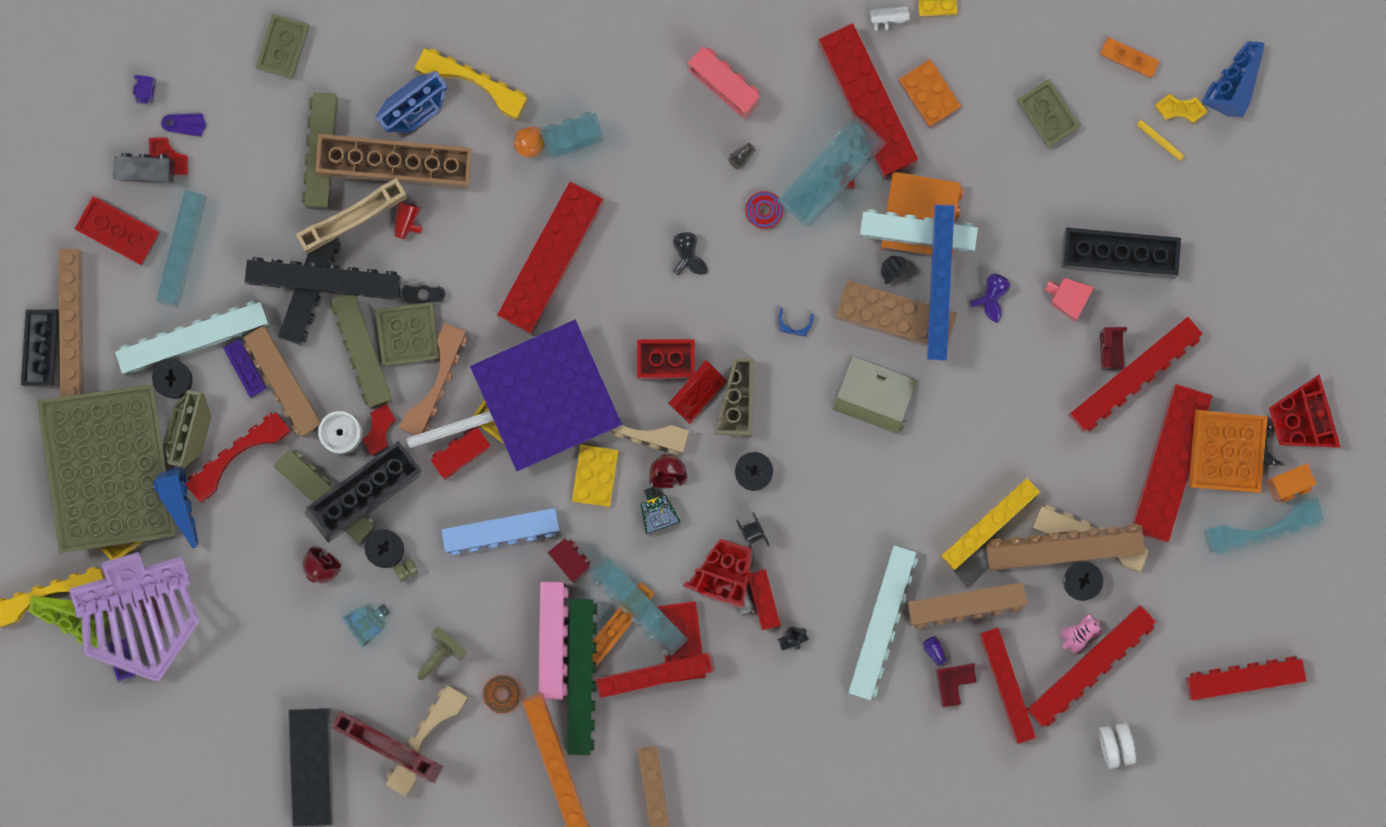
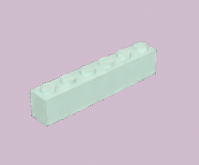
[859,209,978,253]

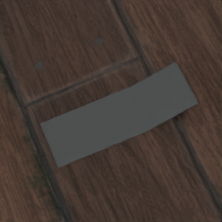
[954,536,997,588]

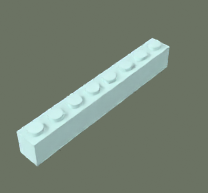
[115,300,270,375]
[848,546,918,700]

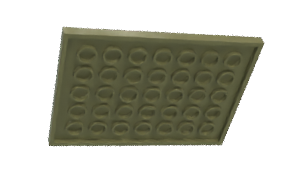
[37,384,176,554]

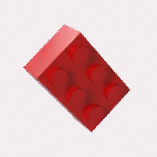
[637,339,695,380]

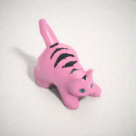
[1060,614,1102,654]

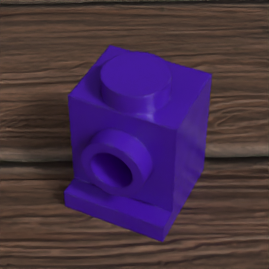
[133,75,156,105]

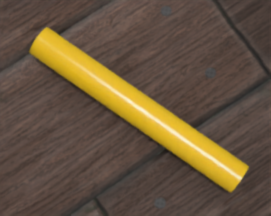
[1136,119,1185,161]

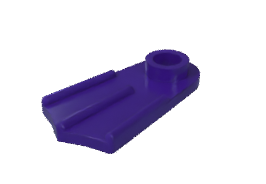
[161,113,207,137]

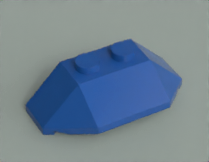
[375,71,447,133]

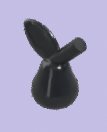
[673,232,708,276]

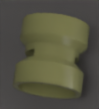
[393,557,419,583]

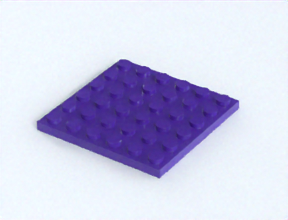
[470,319,622,472]

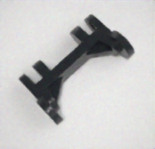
[1263,426,1281,465]

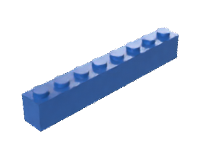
[926,205,955,361]

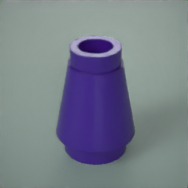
[922,636,947,666]

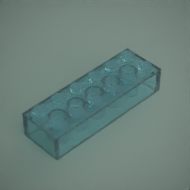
[778,115,887,227]

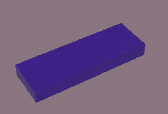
[223,339,267,398]

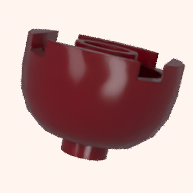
[649,454,688,489]
[302,546,341,583]

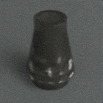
[728,142,756,170]

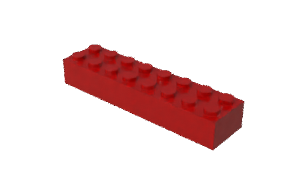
[818,23,918,179]
[497,181,604,336]
[1132,384,1213,543]

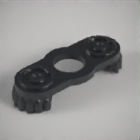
[400,285,446,304]

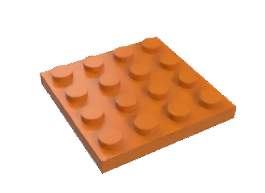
[1189,410,1268,493]

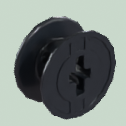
[152,359,193,399]
[735,452,773,491]
[736,512,770,554]
[364,529,404,568]
[1063,562,1104,601]

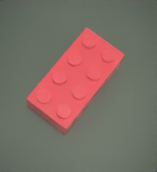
[688,46,760,120]

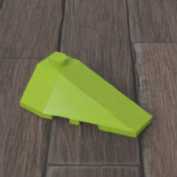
[29,596,109,648]

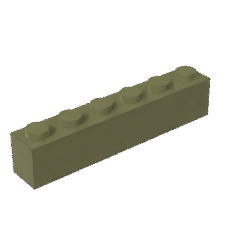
[302,92,338,210]
[330,295,393,409]
[273,450,376,544]

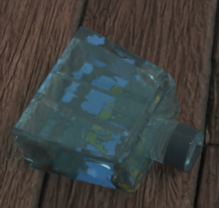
[341,603,391,648]

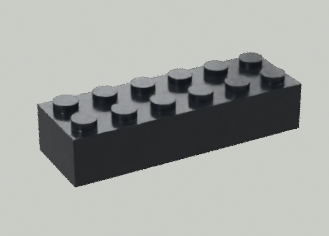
[1061,227,1181,279]
[305,441,422,543]
[289,708,334,827]

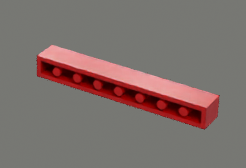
[1068,317,1203,432]
[1027,605,1156,727]

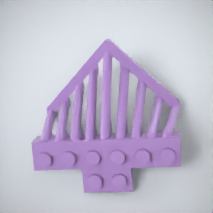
[69,552,199,682]

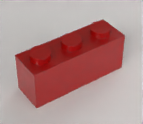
[430,427,492,480]
[748,569,781,631]

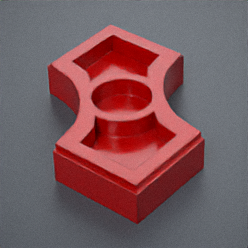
[149,137,189,176]
[362,404,396,456]

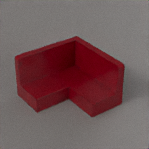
[1100,327,1127,370]
[935,663,977,708]

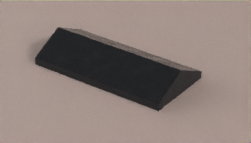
[21,309,59,387]

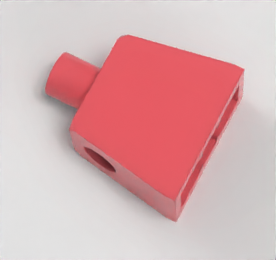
[1044,278,1093,322]

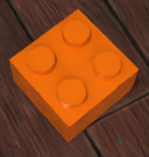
[1266,463,1316,503]

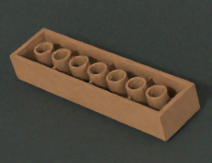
[315,134,472,189]

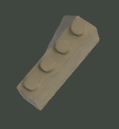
[714,358,754,437]

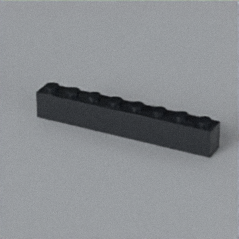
[244,257,402,300]

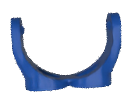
[778,308,814,337]

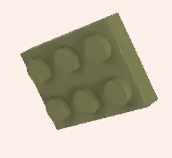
[256,14,309,79]
[1017,79,1080,148]

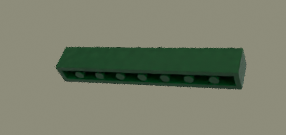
[567,599,598,755]

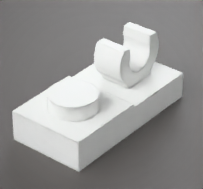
[870,7,910,31]

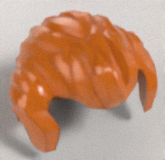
[514,126,545,158]

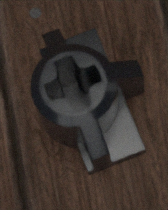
[881,255,910,285]
[777,627,809,651]

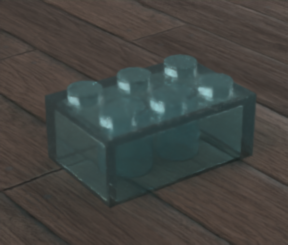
[541,112,604,159]

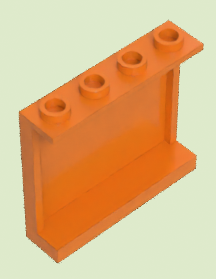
[880,172,964,256]

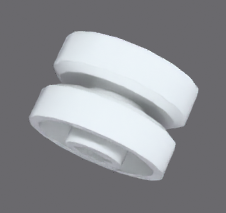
[318,411,363,455]
[1099,722,1136,769]

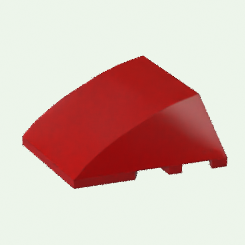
[1269,374,1341,448]
[683,539,752,609]

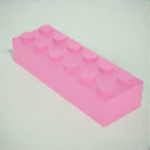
[539,582,569,700]

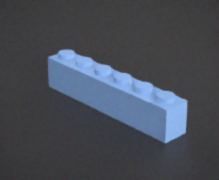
[441,508,560,556]

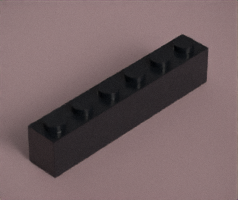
[278,237,342,346]

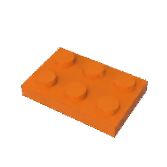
[898,59,961,128]

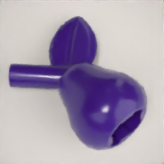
[970,273,1011,323]

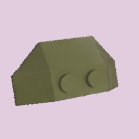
[164,390,212,468]

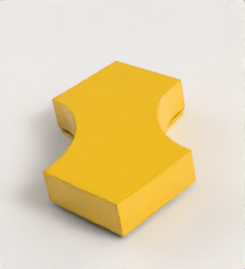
[1154,93,1208,124]

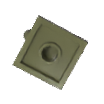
[417,627,466,680]

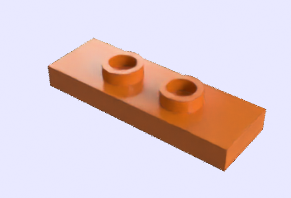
[1100,37,1160,79]

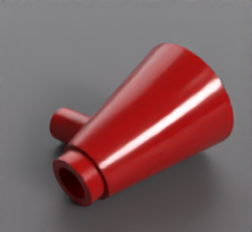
[394,202,423,240]

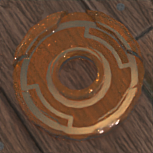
[483,675,521,713]

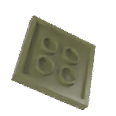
[375,302,440,367]

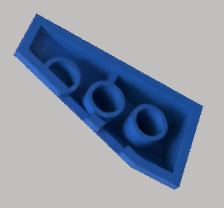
[1202,41,1265,117]
[153,466,199,548]

